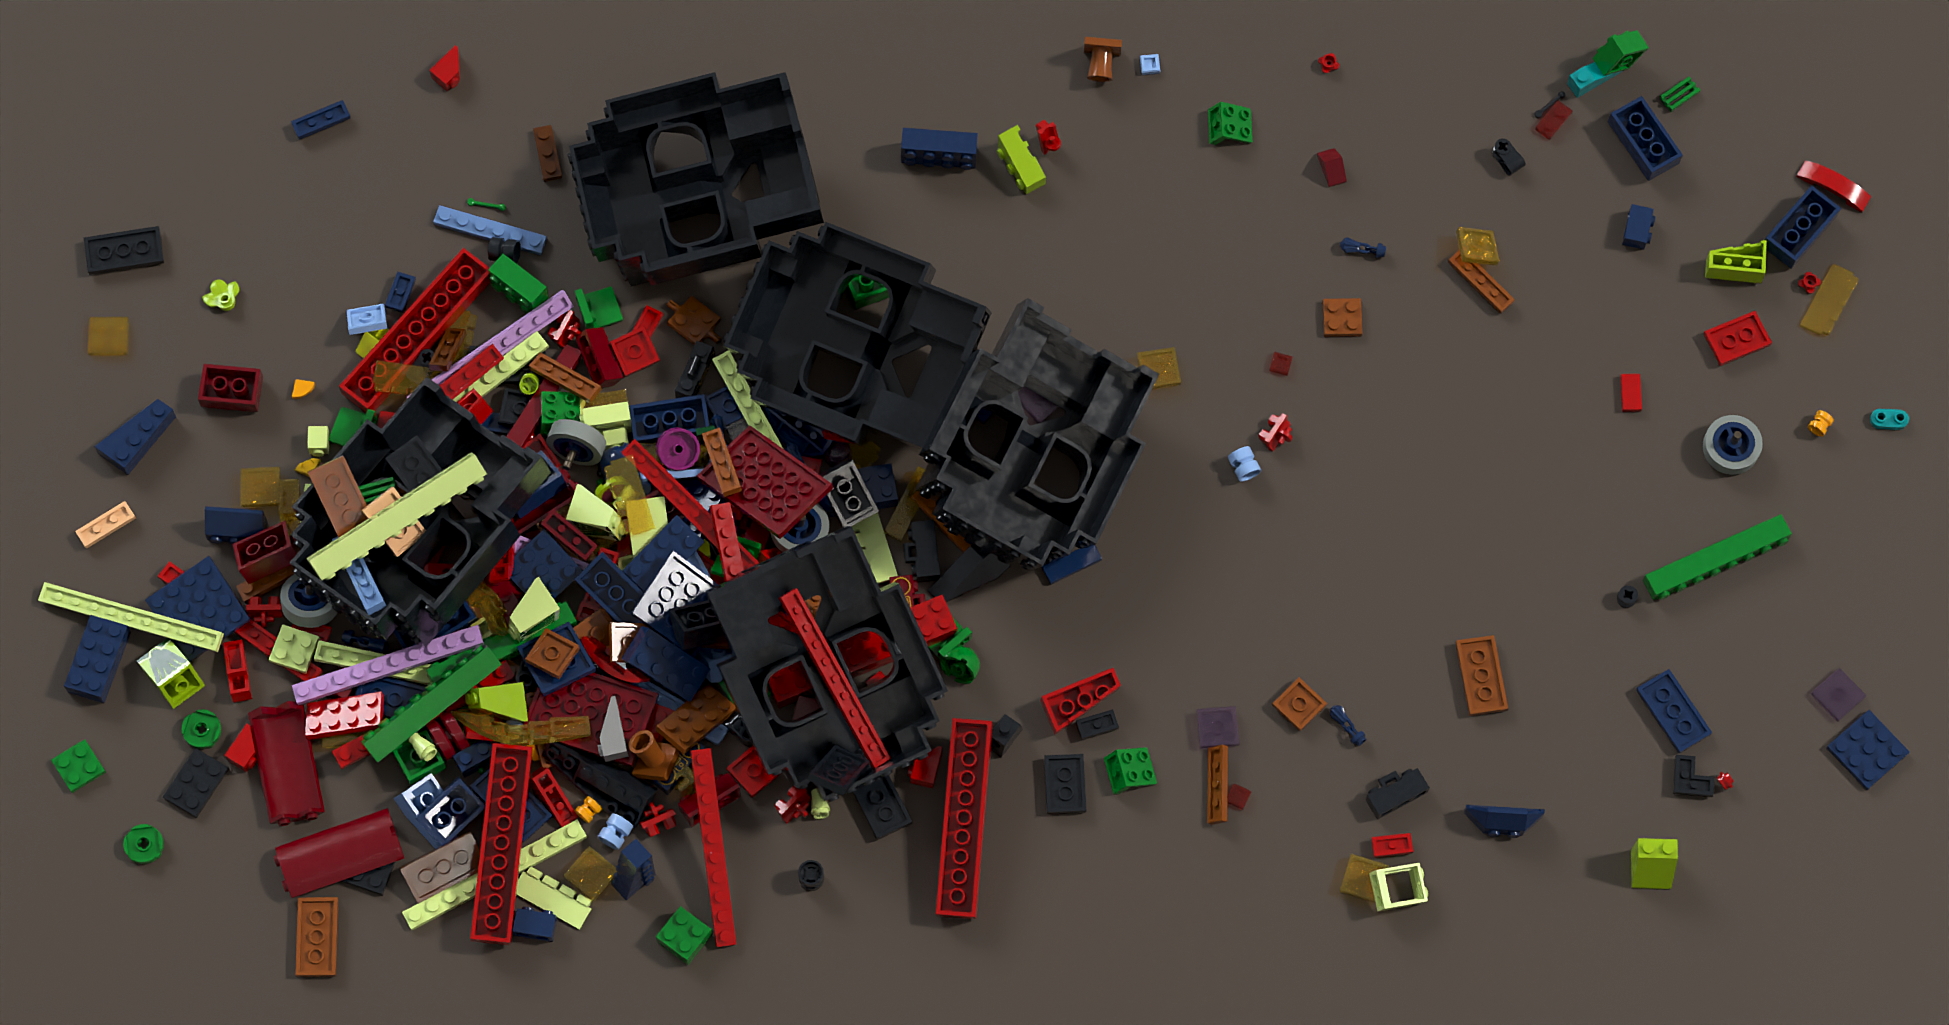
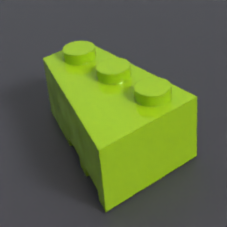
[997,125,1046,194]
[1705,240,1767,283]

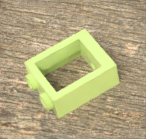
[580,402,633,435]
[1369,863,1428,912]

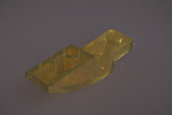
[467,581,509,636]

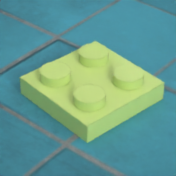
[269,625,320,674]

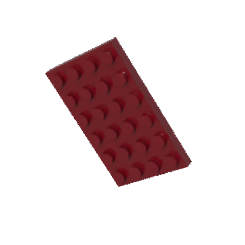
[697,425,833,539]
[521,673,659,767]

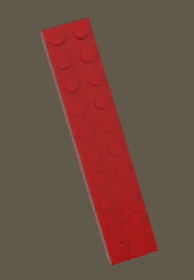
[339,248,491,413]
[768,595,958,708]
[936,718,993,919]
[470,743,533,945]

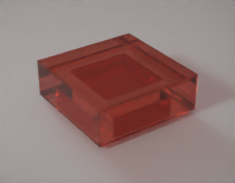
[1269,352,1293,376]
[1227,783,1252,810]

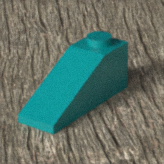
[1567,62,1623,98]

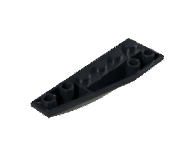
[542,739,658,829]

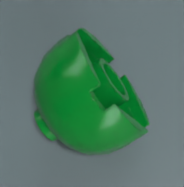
[940,646,980,684]

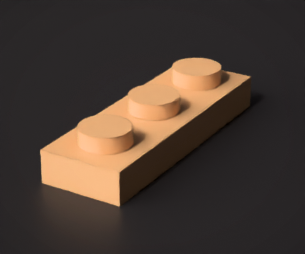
[75,501,136,549]

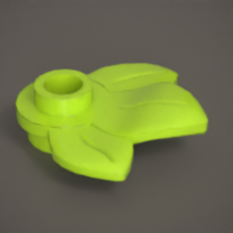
[202,280,239,311]

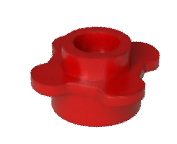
[1318,53,1340,73]
[1798,272,1821,294]

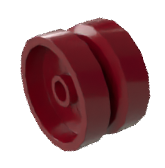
[425,711,470,761]

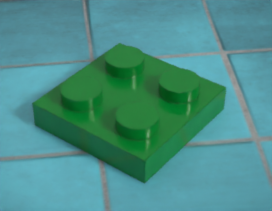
[51,739,106,793]

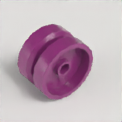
[656,427,700,470]

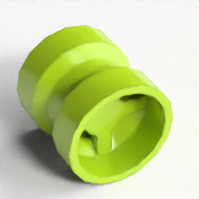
[519,373,540,395]

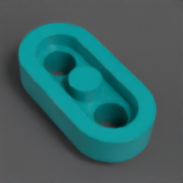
[1870,409,1909,430]

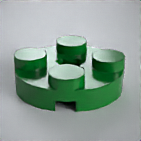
[181,709,222,749]
[123,824,164,864]

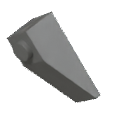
[597,696,629,762]

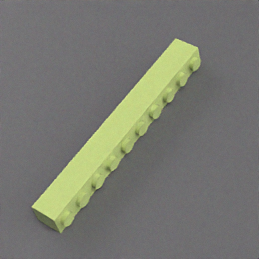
[306,453,487,580]

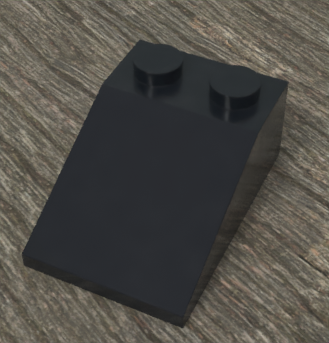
[819,458,879,527]

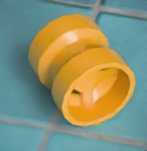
[1807,410,1834,437]
[574,796,602,824]

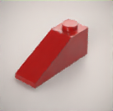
[529,767,578,828]

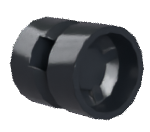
[488,237,521,264]
[798,860,824,891]

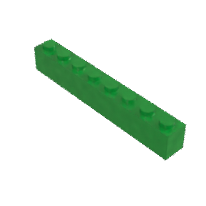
[1643,514,1792,600]
[426,602,577,683]
[361,644,502,762]

